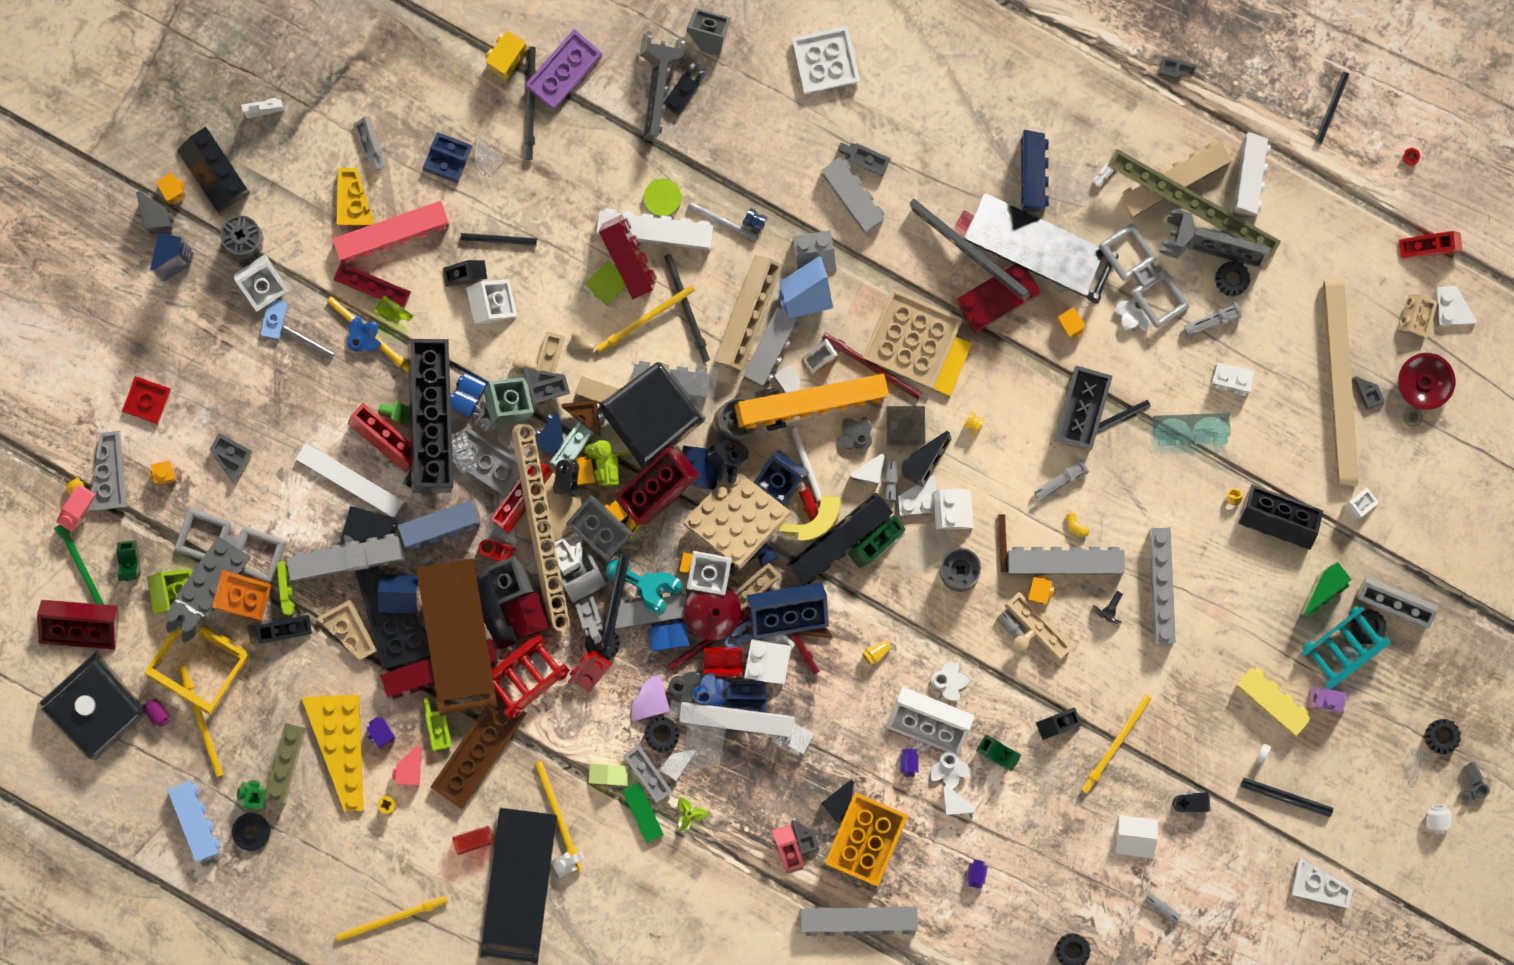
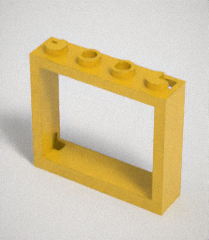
[144,625,249,716]

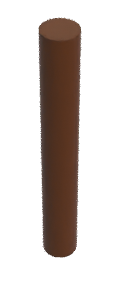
[998,514,1008,572]

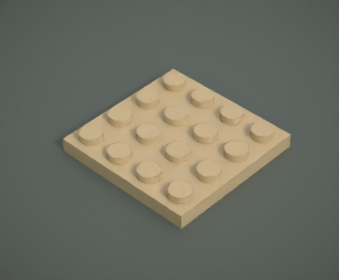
[863,288,963,389]
[683,471,792,569]

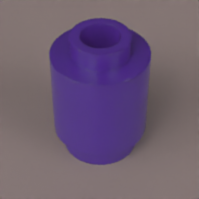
[899,749,919,777]
[966,859,988,889]

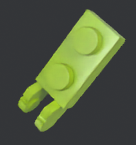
[277,561,295,616]
[424,696,452,751]

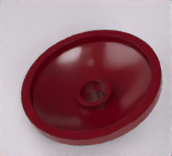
[1398,353,1456,410]
[684,586,742,640]

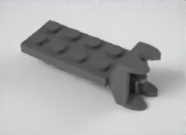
[640,31,685,141]
[1159,210,1270,269]
[166,536,251,642]

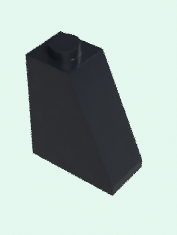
[340,506,398,545]

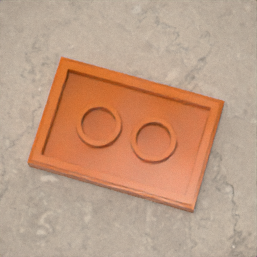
[212,570,272,622]

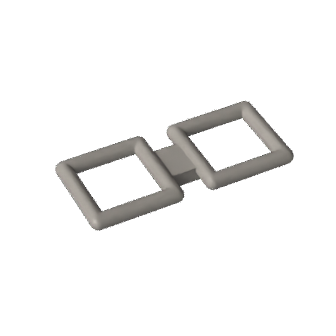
[1099,224,1189,328]
[175,509,286,583]

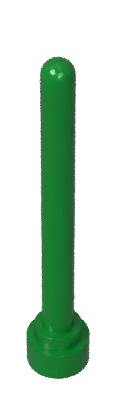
[53,525,104,605]

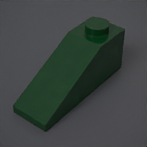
[847,515,906,568]

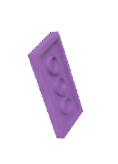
[525,29,603,111]

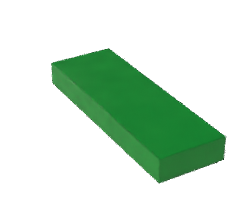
[622,782,664,843]

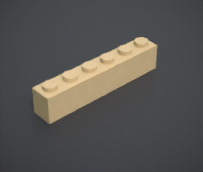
[1120,141,1232,219]
[715,255,782,371]

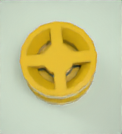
[962,411,985,435]

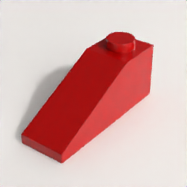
[1399,231,1463,258]

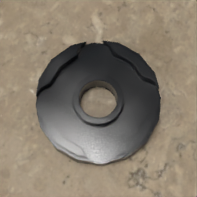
[231,812,271,851]

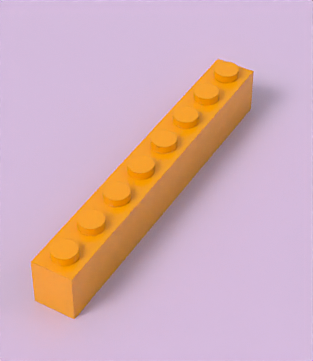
[734,374,889,429]

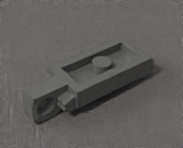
[837,142,891,177]

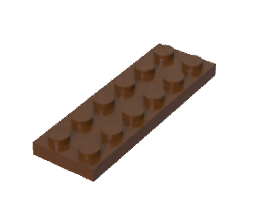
[430,692,528,809]

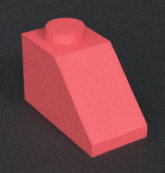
[56,484,95,532]
[392,746,422,785]
[772,824,804,872]

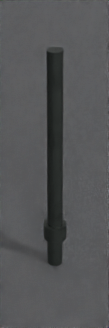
[524,47,536,160]
[664,254,710,363]

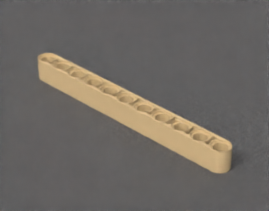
[1323,279,1359,487]
[512,424,569,631]

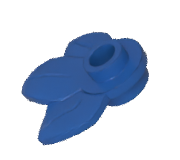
[347,316,381,352]
[693,673,730,707]

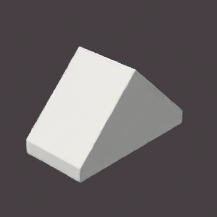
[802,339,838,374]
[850,453,884,485]
[1343,488,1379,521]
[943,785,976,815]

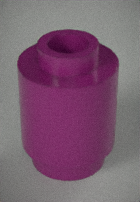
[144,698,170,728]

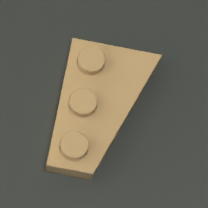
[316,600,377,660]

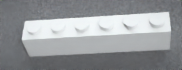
[597,208,713,251]

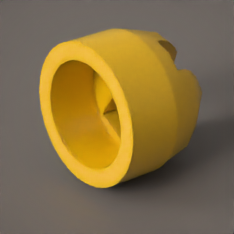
[1227,489,1243,506]

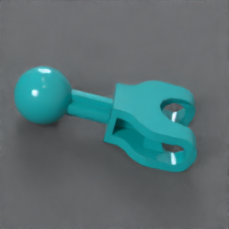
[606,559,683,615]

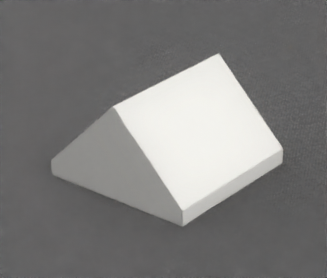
[687,551,732,595]
[1115,815,1158,858]

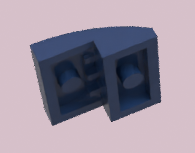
[423,132,472,183]
[727,680,766,713]

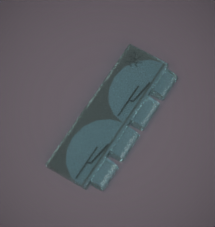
[1153,413,1231,446]

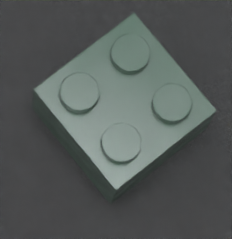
[483,377,534,425]

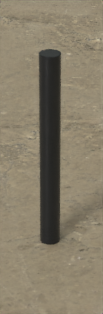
[1315,71,1350,144]
[461,233,537,246]
[1097,399,1151,432]

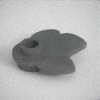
[837,417,872,450]
[669,672,705,706]

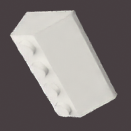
[1233,132,1270,217]
[886,687,974,755]

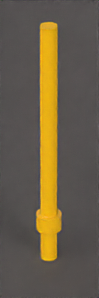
[596,284,696,353]
[327,296,408,373]
[178,666,224,777]
[1081,694,1152,794]
[535,761,583,872]
[336,895,448,942]

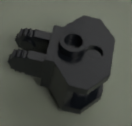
[706,438,749,484]

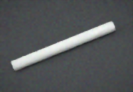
[789,428,822,502]

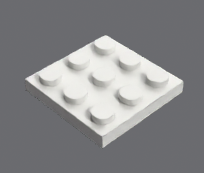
[792,26,860,94]

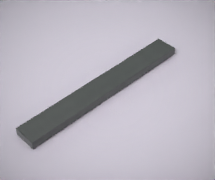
[910,198,1030,302]

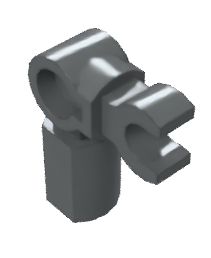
[1458,761,1490,806]

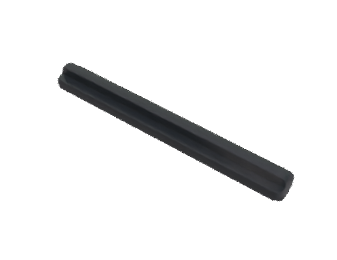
[600,555,630,649]
[1240,778,1334,817]

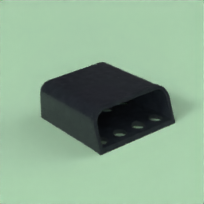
[598,362,705,469]
[38,650,146,760]

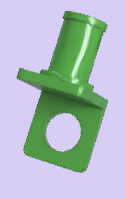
[378,401,410,426]

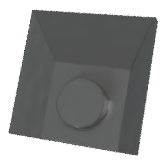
[687,8,731,56]
[136,191,175,235]
[482,556,537,605]

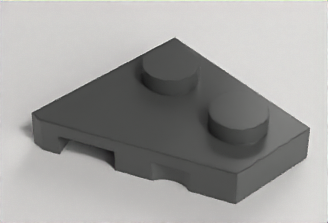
[523,368,571,405]
[209,433,253,484]

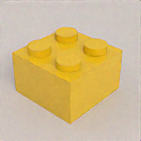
[485,30,528,81]

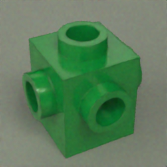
[236,780,266,809]

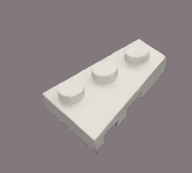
[1291,857,1353,908]

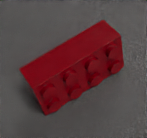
[599,215,657,300]
[955,264,1042,334]
[615,446,700,525]

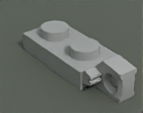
[353,116,385,171]
[575,594,603,644]

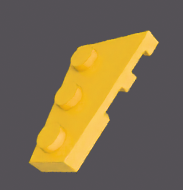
[337,168,375,226]

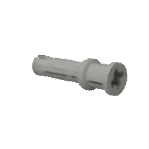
[1184,302,1242,337]
[1033,459,1089,502]

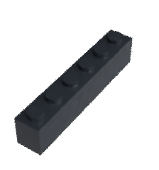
[786,492,893,585]

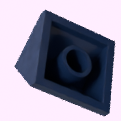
[378,574,418,614]

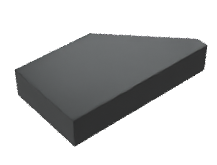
[1158,55,1197,80]
[1353,376,1385,410]
[791,820,819,855]

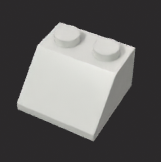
[233,254,288,312]
[466,279,517,324]
[933,488,974,530]
[744,639,792,684]

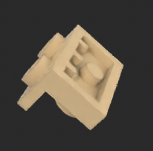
[1399,294,1438,338]

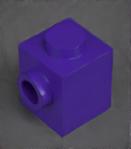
[366,717,396,748]

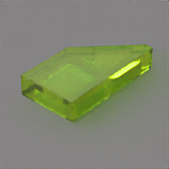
[373,295,413,321]

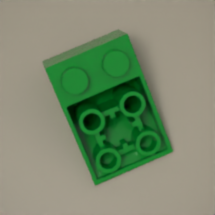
[1299,562,1352,617]

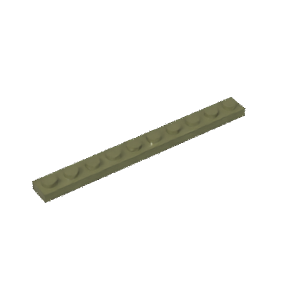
[1107,149,1281,258]

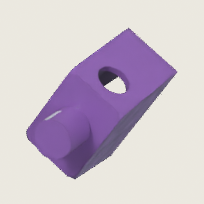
[1307,688,1346,713]

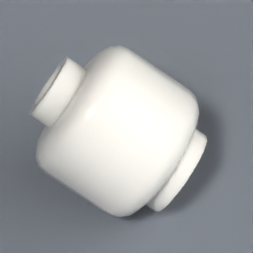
[1427,804,1452,834]

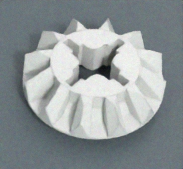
[473,400,501,431]

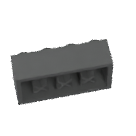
[1054,365,1113,451]

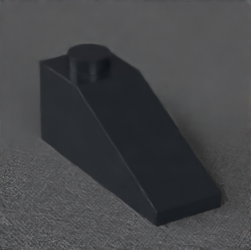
[901,431,952,487]
[247,615,312,644]

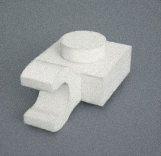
[551,852,584,878]

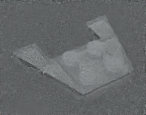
[660,700,726,775]

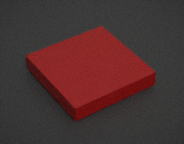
[121,376,172,425]

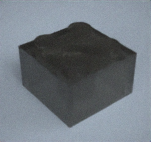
[886,406,925,447]

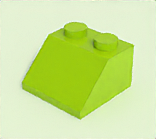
[147,569,192,615]

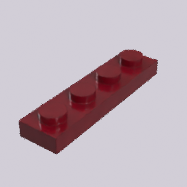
[333,262,412,310]

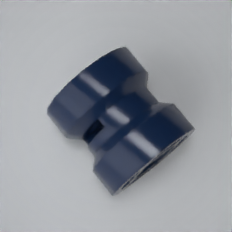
[742,208,768,233]
[754,541,777,567]

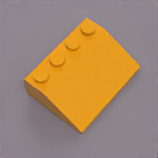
[824,792,909,887]

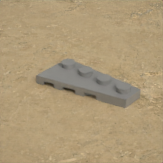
[88,431,127,512]

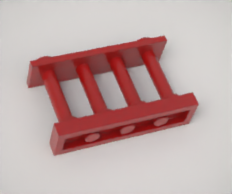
[492,632,570,719]

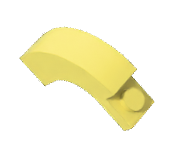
[780,496,842,542]

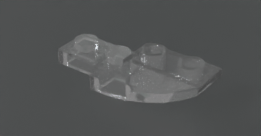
[652,505,688,575]

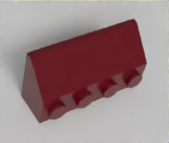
[37,599,119,650]

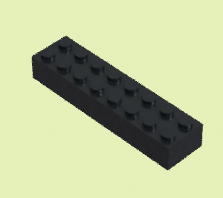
[408,339,454,493]

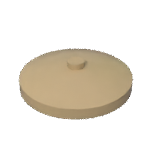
[513,467,582,543]

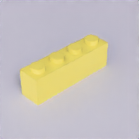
[1236,668,1311,736]

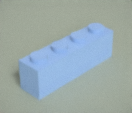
[168,781,221,862]

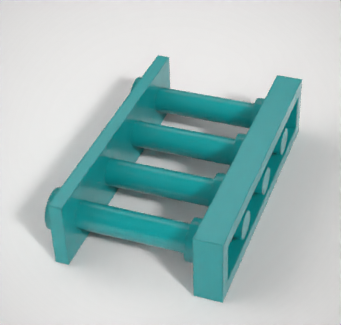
[1301,605,1391,690]

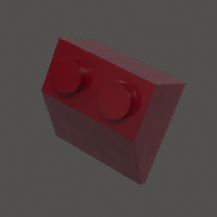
[501,592,549,640]

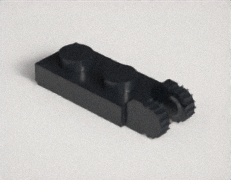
[663,62,706,116]

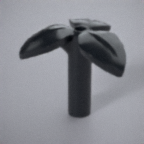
[1092,591,1123,624]

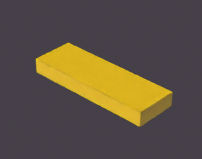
[933,336,972,396]

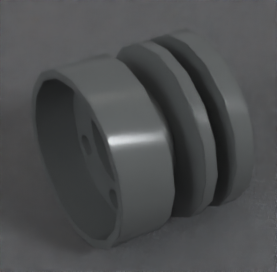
[220,215,264,260]
[713,398,758,441]
[940,547,981,592]

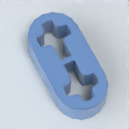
[724,622,753,647]

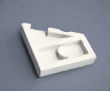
[241,98,284,119]
[1436,286,1477,326]
[898,475,936,516]
[555,532,583,576]

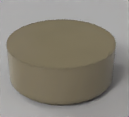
[1403,407,1423,427]

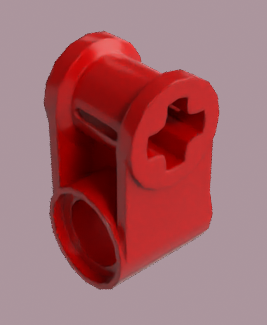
[478,539,517,563]

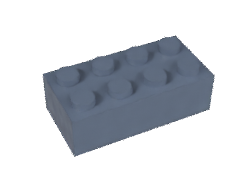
[398,500,481,552]

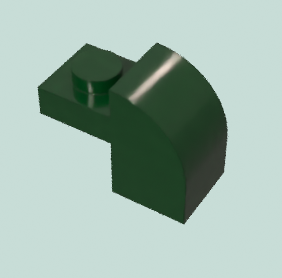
[116,540,141,582]
[976,734,1022,772]

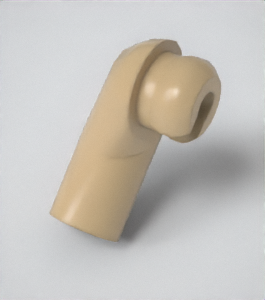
[571,329,595,353]

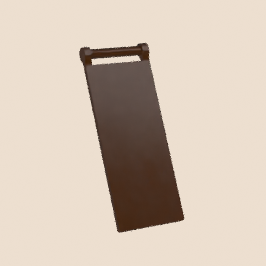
[416,558,498,716]

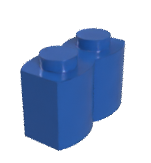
[451,373,487,419]
[648,620,689,652]

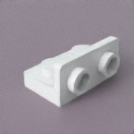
[1212,362,1255,396]

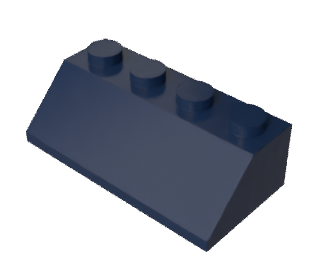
[1021,130,1049,212]
[150,232,194,282]
[747,582,829,639]

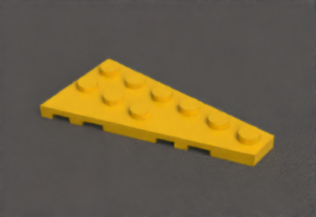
[301,694,364,811]

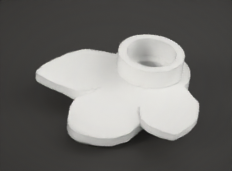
[1114,297,1151,331]
[931,662,970,701]
[931,751,969,789]

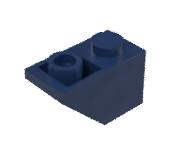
[535,412,564,457]

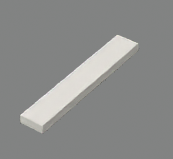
[296,443,404,517]
[680,702,795,737]

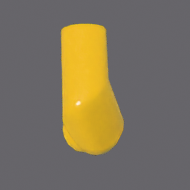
[1066,513,1089,538]

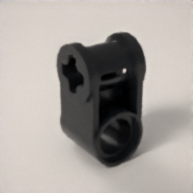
[553,459,579,497]
[1172,792,1211,813]

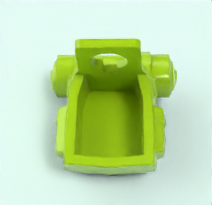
[584,440,633,487]

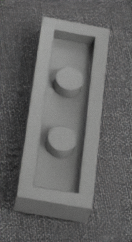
[623,745,672,803]

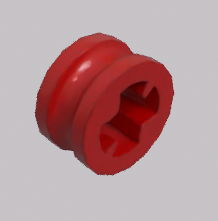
[1403,148,1420,166]

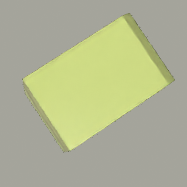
[589,764,629,786]

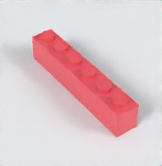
[333,201,450,264]

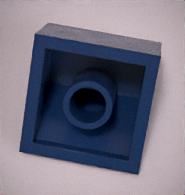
[682,445,718,490]
[753,450,809,506]

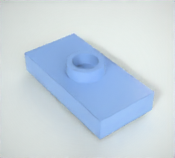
[260,299,288,340]

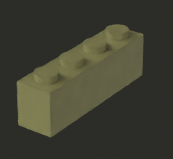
[265,723,306,803]

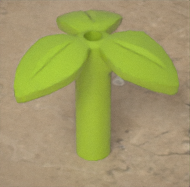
[677,797,709,831]

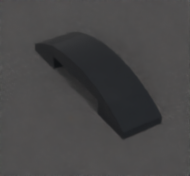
[477,572,519,649]

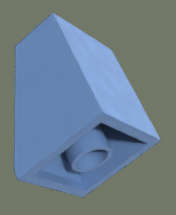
[777,256,833,318]

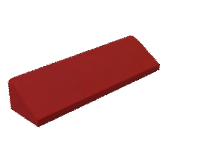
[490,462,553,534]

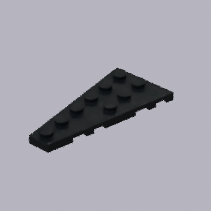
[355,566,431,670]

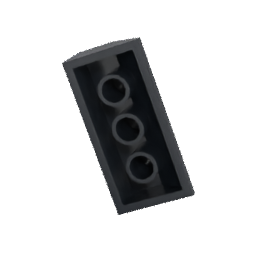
[177,126,250,214]
[1238,484,1324,550]

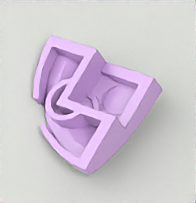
[632,675,670,722]

